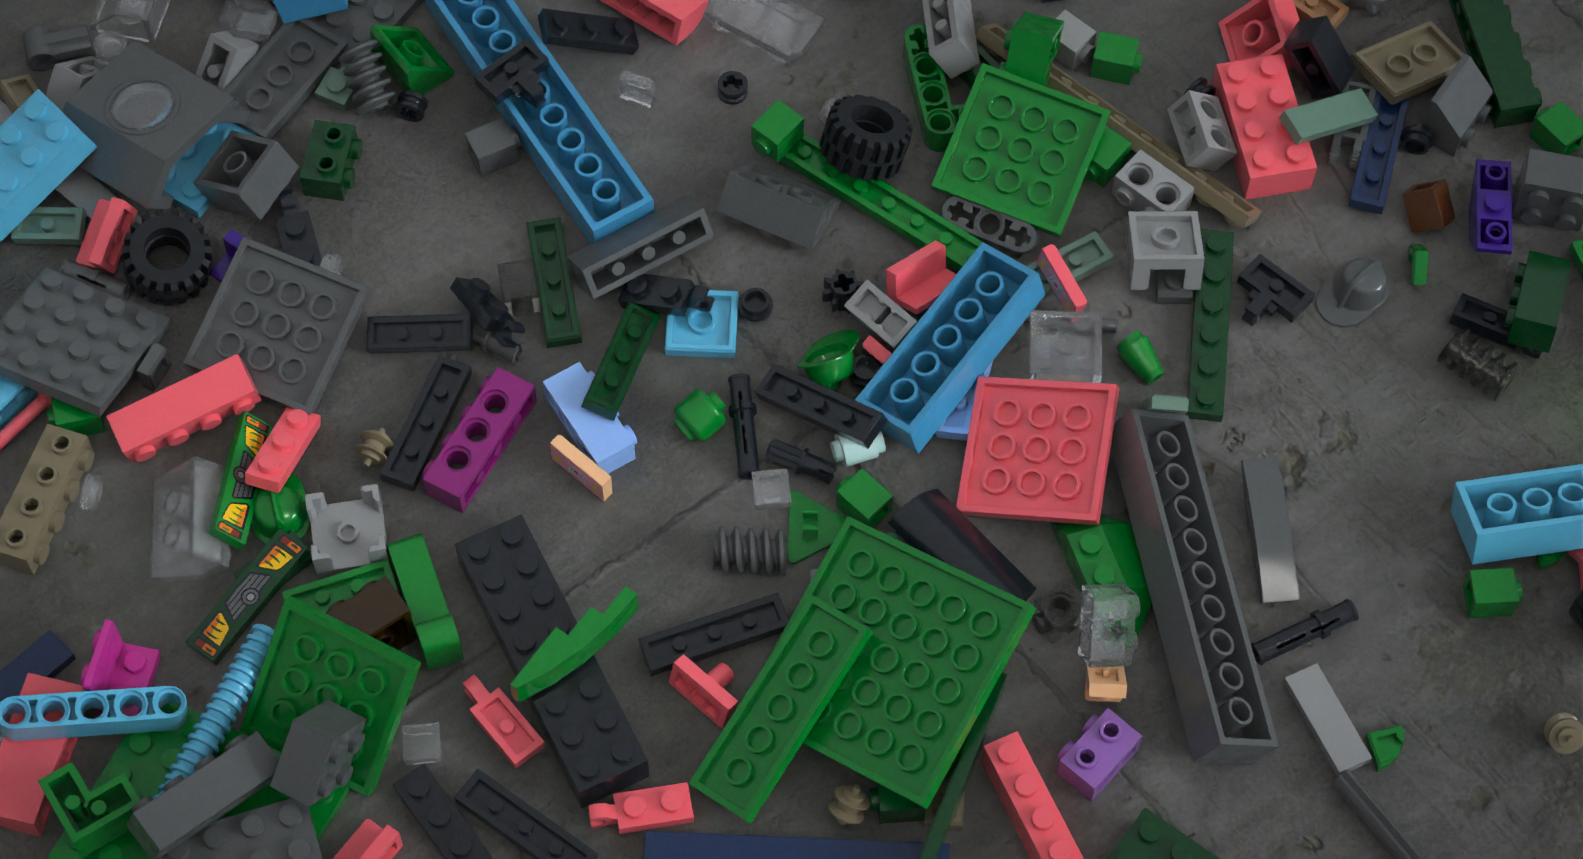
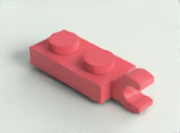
[462,675,545,769]
[588,782,694,834]

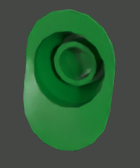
[797,329,860,391]
[251,473,310,545]

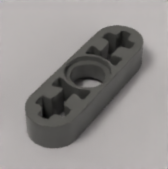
[942,196,1039,253]

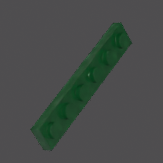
[1186,229,1234,422]

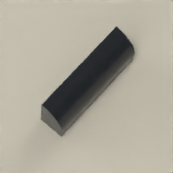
[888,488,1037,601]

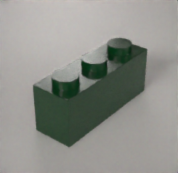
[1503,250,1571,353]

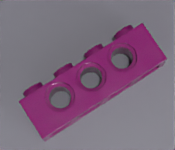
[422,367,537,513]

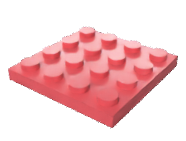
[956,376,1120,525]

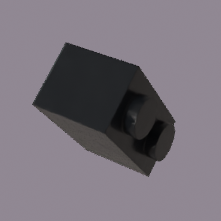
[1283,15,1356,99]

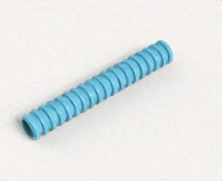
[152,624,274,799]

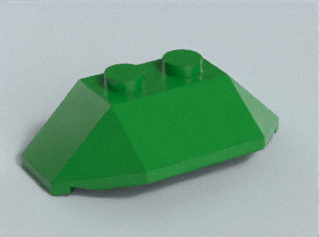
[1050,514,1152,649]

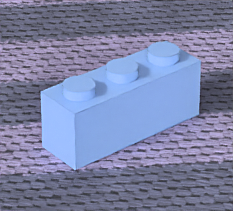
[543,362,637,474]

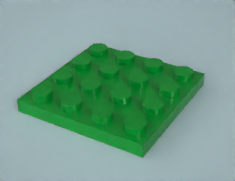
[931,63,1111,238]
[240,597,421,797]

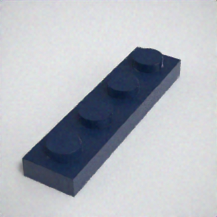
[1348,90,1409,214]

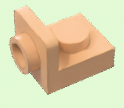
[1084,664,1127,702]

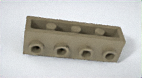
[0,423,95,575]

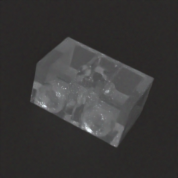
[1078,584,1140,668]

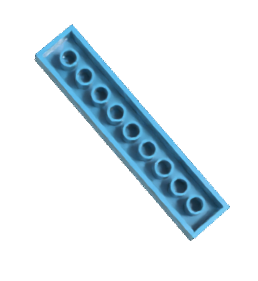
[426,0,654,244]

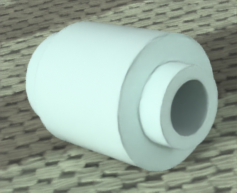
[830,431,886,467]

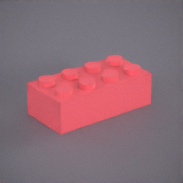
[1212,54,1317,200]

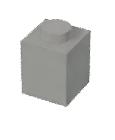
[1054,10,1097,71]

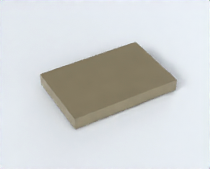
[1351,20,1464,105]

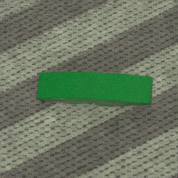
[510,586,639,702]

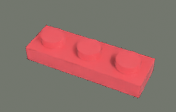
[245,406,321,493]

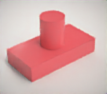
[668,654,738,729]

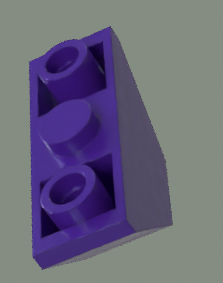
[1469,159,1512,255]

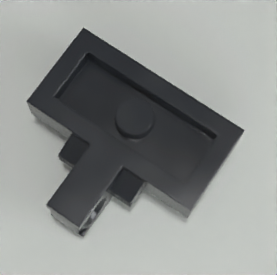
[474,38,550,108]
[1237,254,1315,326]

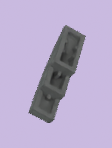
[1241,457,1299,603]

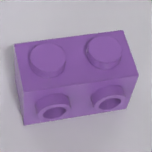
[1057,708,1143,802]

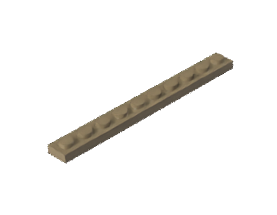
[976,23,1262,228]

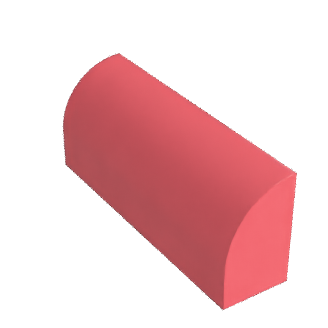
[600,0,710,46]
[0,673,89,837]

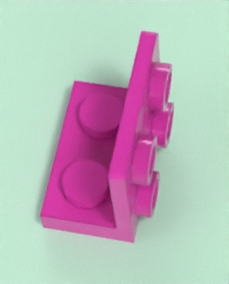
[80,619,162,716]

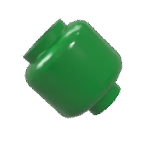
[673,389,726,442]

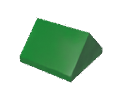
[370,25,455,95]

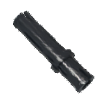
[728,373,761,480]
[1251,599,1359,665]

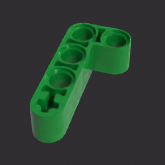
[903,24,965,152]
[386,533,464,671]

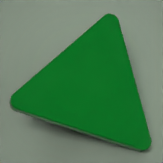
[788,491,846,565]

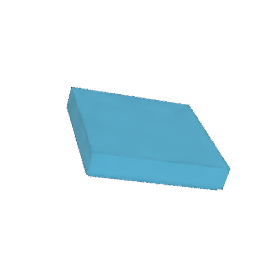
[665,290,739,358]

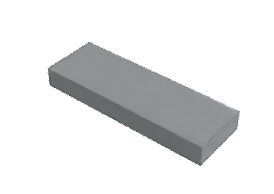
[1283,663,1372,776]

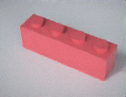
[106,354,262,463]
[981,731,1084,859]

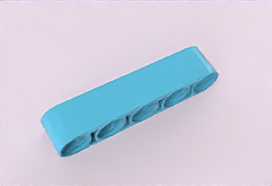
[0,686,188,741]

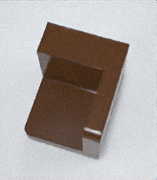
[1402,179,1455,233]

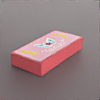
[1036,243,1087,320]

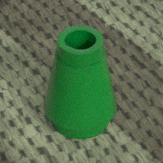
[1116,331,1165,385]

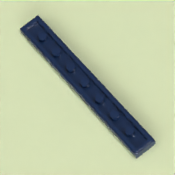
[644,831,950,859]

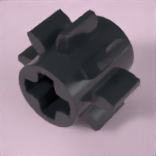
[822,269,864,314]

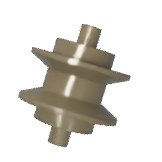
[354,428,394,468]
[1543,712,1583,754]
[828,784,870,825]

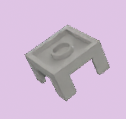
[1125,211,1205,290]
[305,484,390,578]

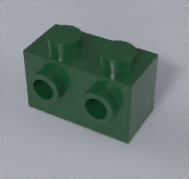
[299,120,362,201]

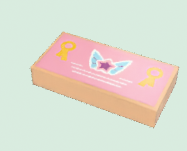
[550,434,613,501]

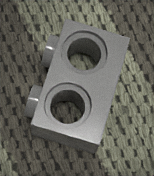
[1167,90,1238,171]
[1112,149,1195,211]
[844,279,918,351]

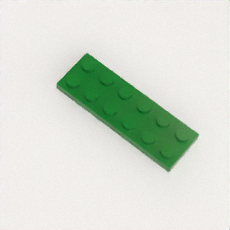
[688,594,874,824]

